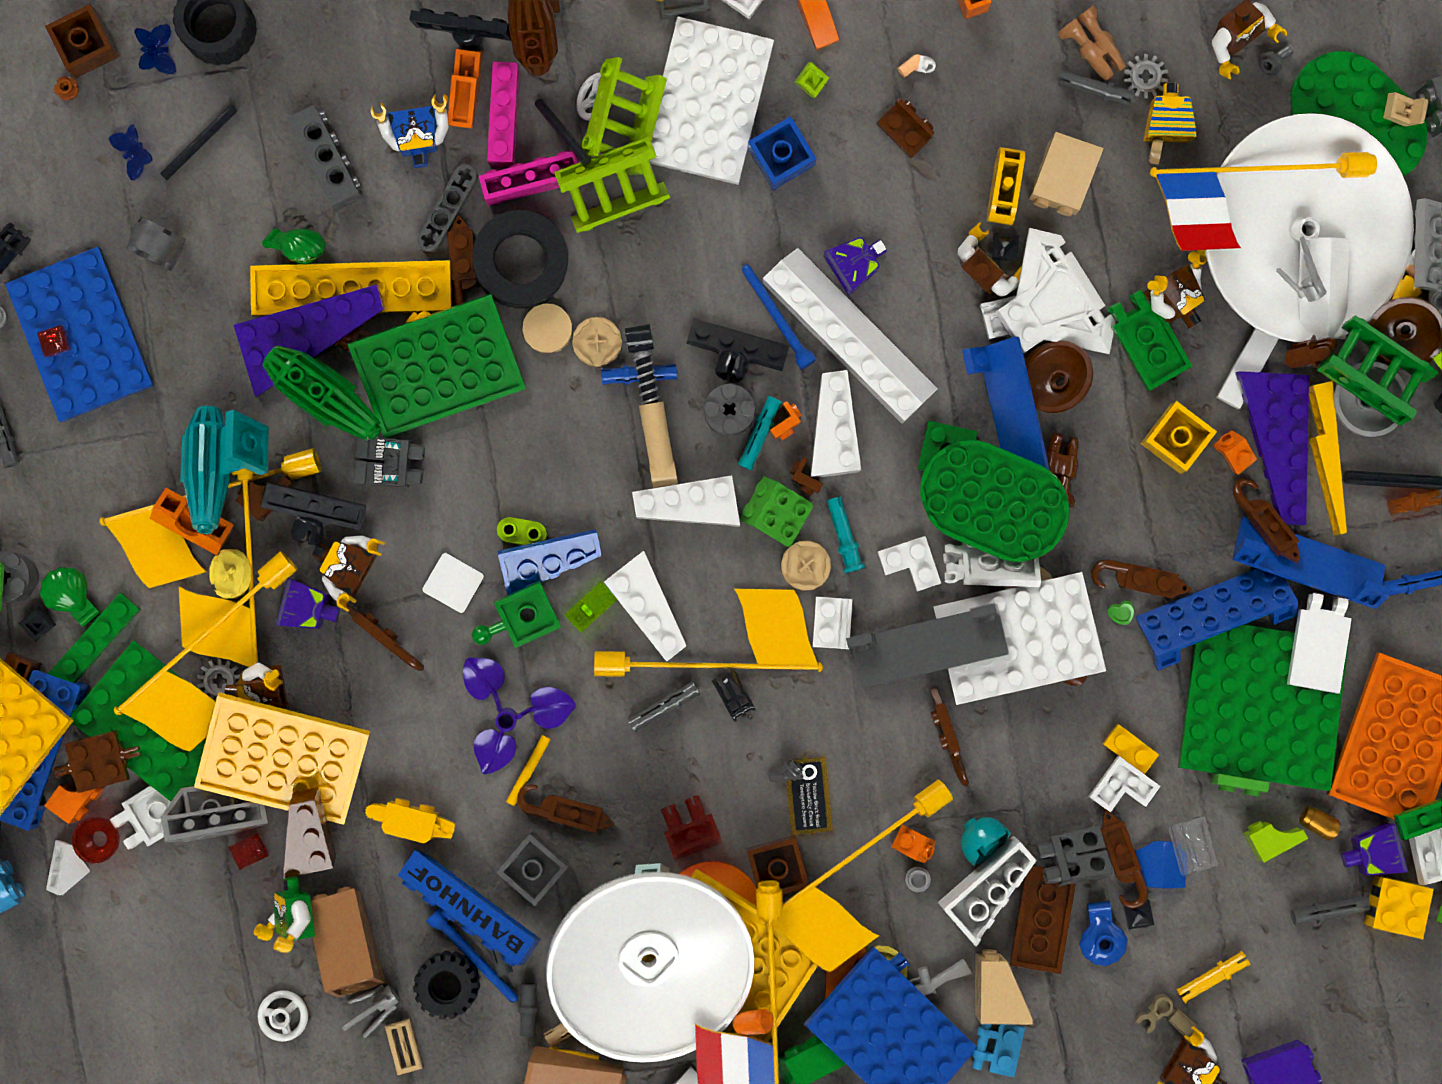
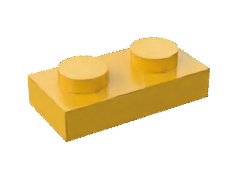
[1102,724,1159,775]

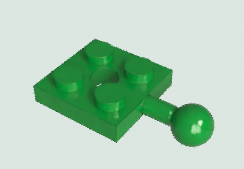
[917,421,978,471]
[472,581,561,648]

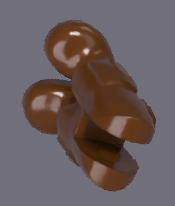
[1046,433,1079,508]

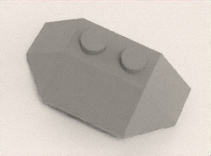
[161,786,268,842]

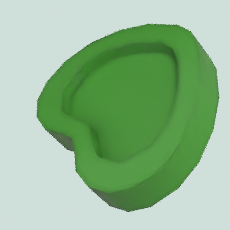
[1108,601,1135,625]

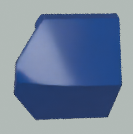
[1134,841,1186,888]

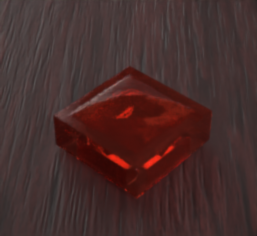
[37,325,71,358]

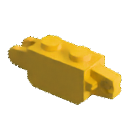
[365,798,456,843]

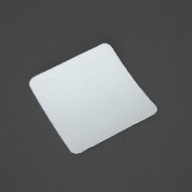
[422,553,484,613]

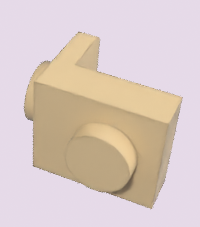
[1383,92,1428,127]

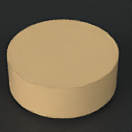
[1149,138,1163,165]

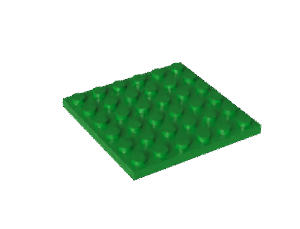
[1178,625,1349,791]

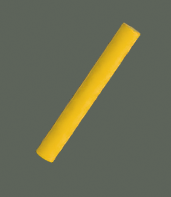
[506,735,551,806]

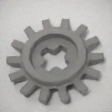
[1124,54,1168,99]
[197,658,240,699]

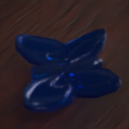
[134,24,176,74]
[109,124,153,181]

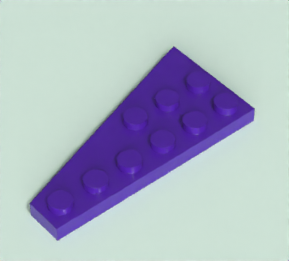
[234,285,385,398]
[1235,371,1309,526]

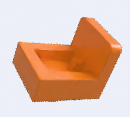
[770,401,802,441]
[1213,431,1257,475]
[891,825,936,864]

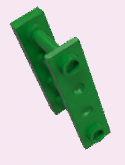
[1317,315,1439,426]

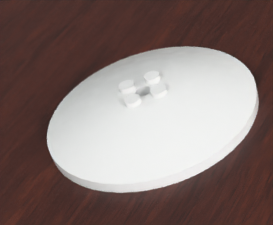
[547,872,754,1062]

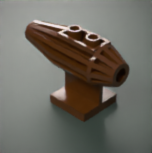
[507,0,560,76]

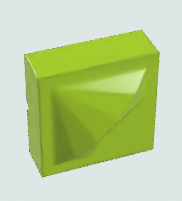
[794,62,830,98]

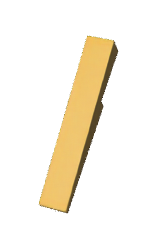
[1309,381,1347,536]

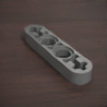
[417,164,478,253]

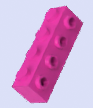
[479,150,579,206]

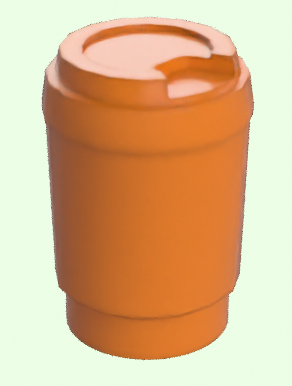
[733,1009,774,1035]

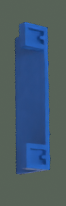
[962,336,1050,470]
[1232,516,1390,609]
[1136,569,1298,671]
[0,670,90,831]

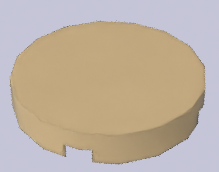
[523,304,572,354]
[572,317,622,367]
[781,541,831,591]

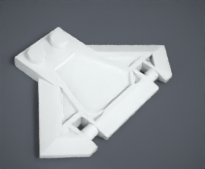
[995,228,1115,354]

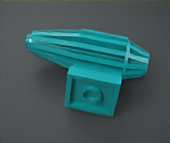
[180,405,269,534]

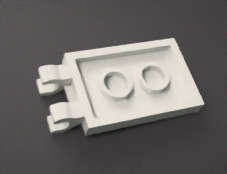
[943,542,1041,587]
[1287,593,1352,694]
[110,786,171,850]

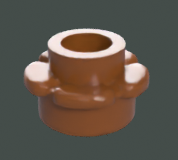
[54,76,79,101]

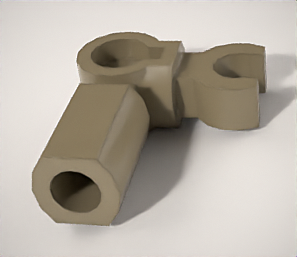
[1135,993,1197,1037]

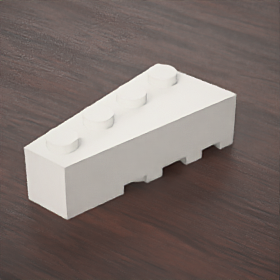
[810,370,861,478]
[632,475,740,527]
[604,551,687,661]
[938,836,1036,947]

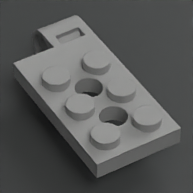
[1413,198,1442,315]

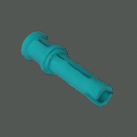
[826,496,866,574]

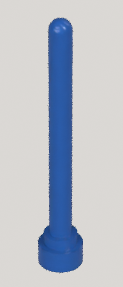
[742,264,817,370]
[426,907,518,1003]

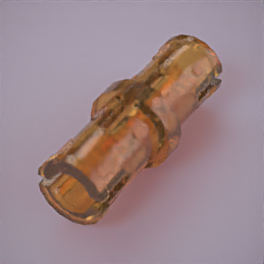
[1387,489,1442,515]

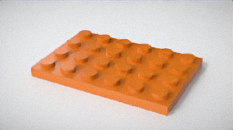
[1326,653,1442,820]

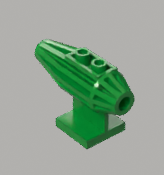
[263,345,382,441]

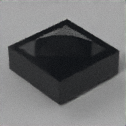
[992,233,1019,261]
[18,606,56,642]
[1123,899,1154,930]

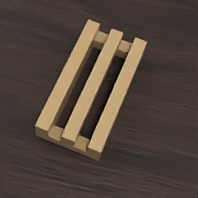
[385,1018,423,1075]

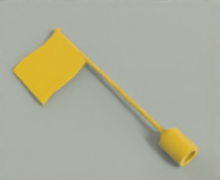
[99,448,322,588]
[179,468,258,667]
[114,551,298,751]
[594,589,823,677]
[758,779,953,972]

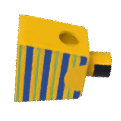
[1144,83,1196,143]

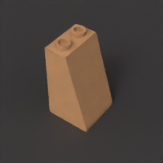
[311,887,386,998]
[524,1045,627,1084]

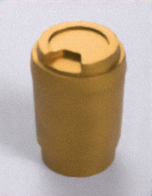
[1299,805,1340,841]

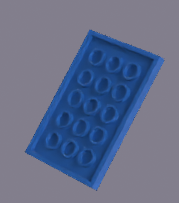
[5,247,155,422]
[804,946,977,1084]

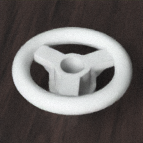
[576,73,612,121]
[258,991,308,1042]

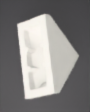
[46,840,90,895]

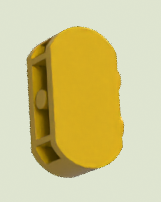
[986,147,1025,225]

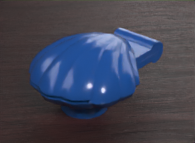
[1079,901,1127,966]

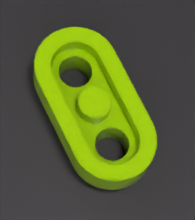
[497,517,547,545]

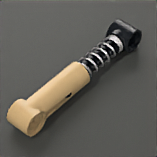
[625,324,678,488]

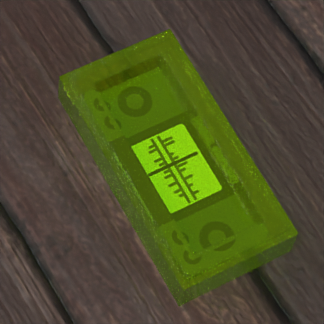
[564,581,618,633]

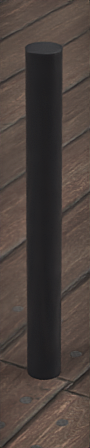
[535,99,591,165]
[160,104,238,180]

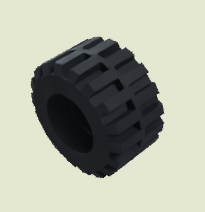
[413,951,480,1020]

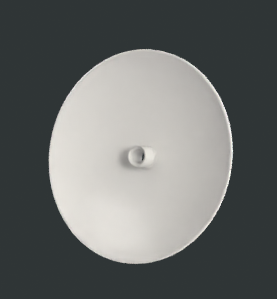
[1205,113,1414,342]

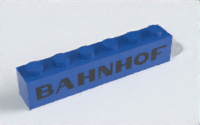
[397,850,541,966]

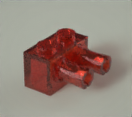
[661,795,722,861]

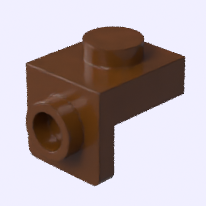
[790,457,823,496]

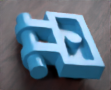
[972,1024,1025,1077]

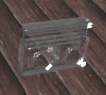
[1168,816,1218,875]

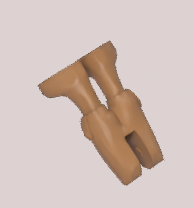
[1057,5,1126,82]

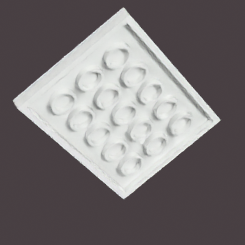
[650,17,774,185]
[934,572,1106,705]

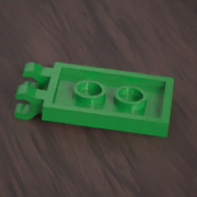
[1107,290,1192,392]

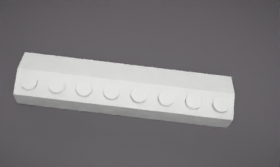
[762,248,938,424]

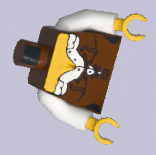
[1212,0,1287,80]
[957,222,1022,296]
[1143,250,1207,329]
[312,536,385,612]
[225,663,288,710]
[1157,1026,1227,1084]

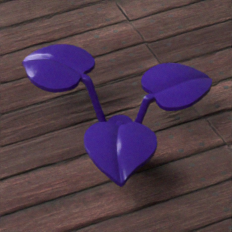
[463,657,576,774]

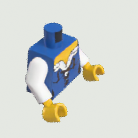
[371,94,449,168]

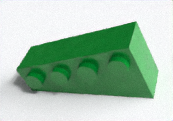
[778,1035,846,1084]

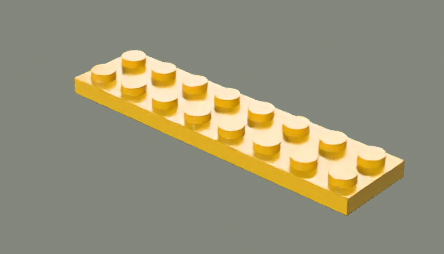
[250,260,452,317]

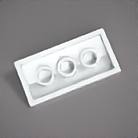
[1298,237,1349,339]

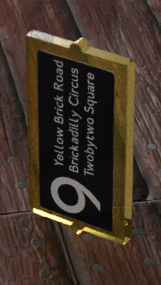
[784,756,833,836]

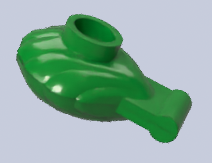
[262,228,326,264]
[40,567,100,627]

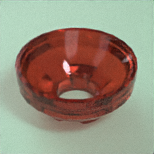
[72,817,120,864]

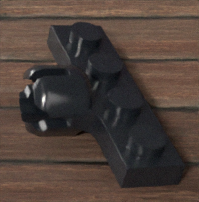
[409,8,511,50]
[686,318,790,383]
[260,481,367,545]

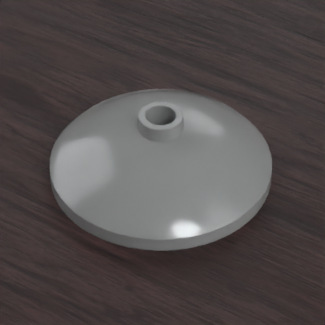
[1333,362,1406,437]

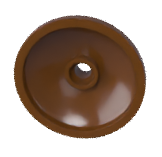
[1369,297,1442,370]
[1025,341,1093,413]

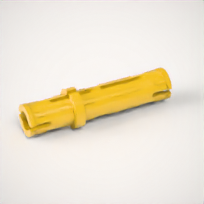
[1176,951,1251,1004]

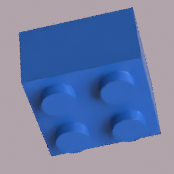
[747,116,817,190]

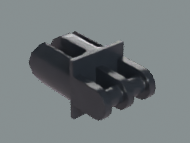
[0,223,31,274]
[711,669,756,722]

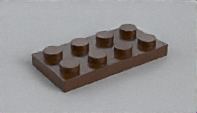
[1009,865,1076,974]

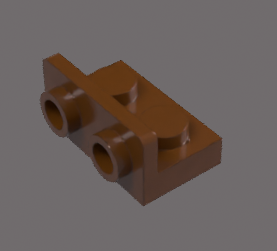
[877,98,934,159]

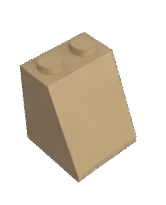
[1029,132,1103,216]
[975,949,1033,1025]

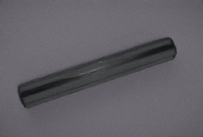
[1344,470,1442,490]

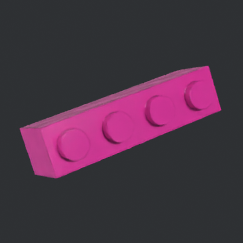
[487,62,521,168]

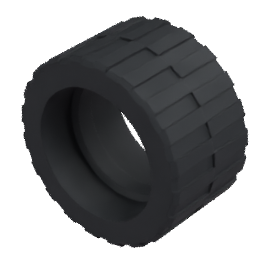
[173,0,257,66]

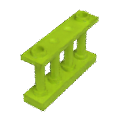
[582,57,667,175]
[554,137,670,233]

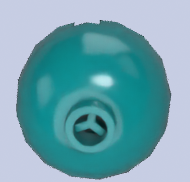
[960,817,1011,866]

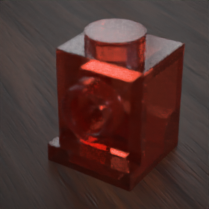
[228,833,269,870]

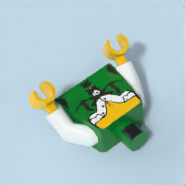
[254,877,315,953]

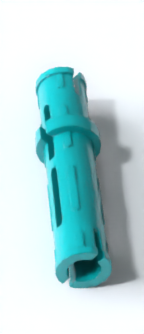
[737,396,782,471]

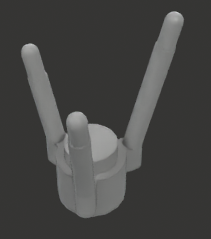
[1276,237,1327,302]
[342,985,400,1038]

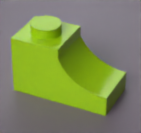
[1243,820,1308,863]

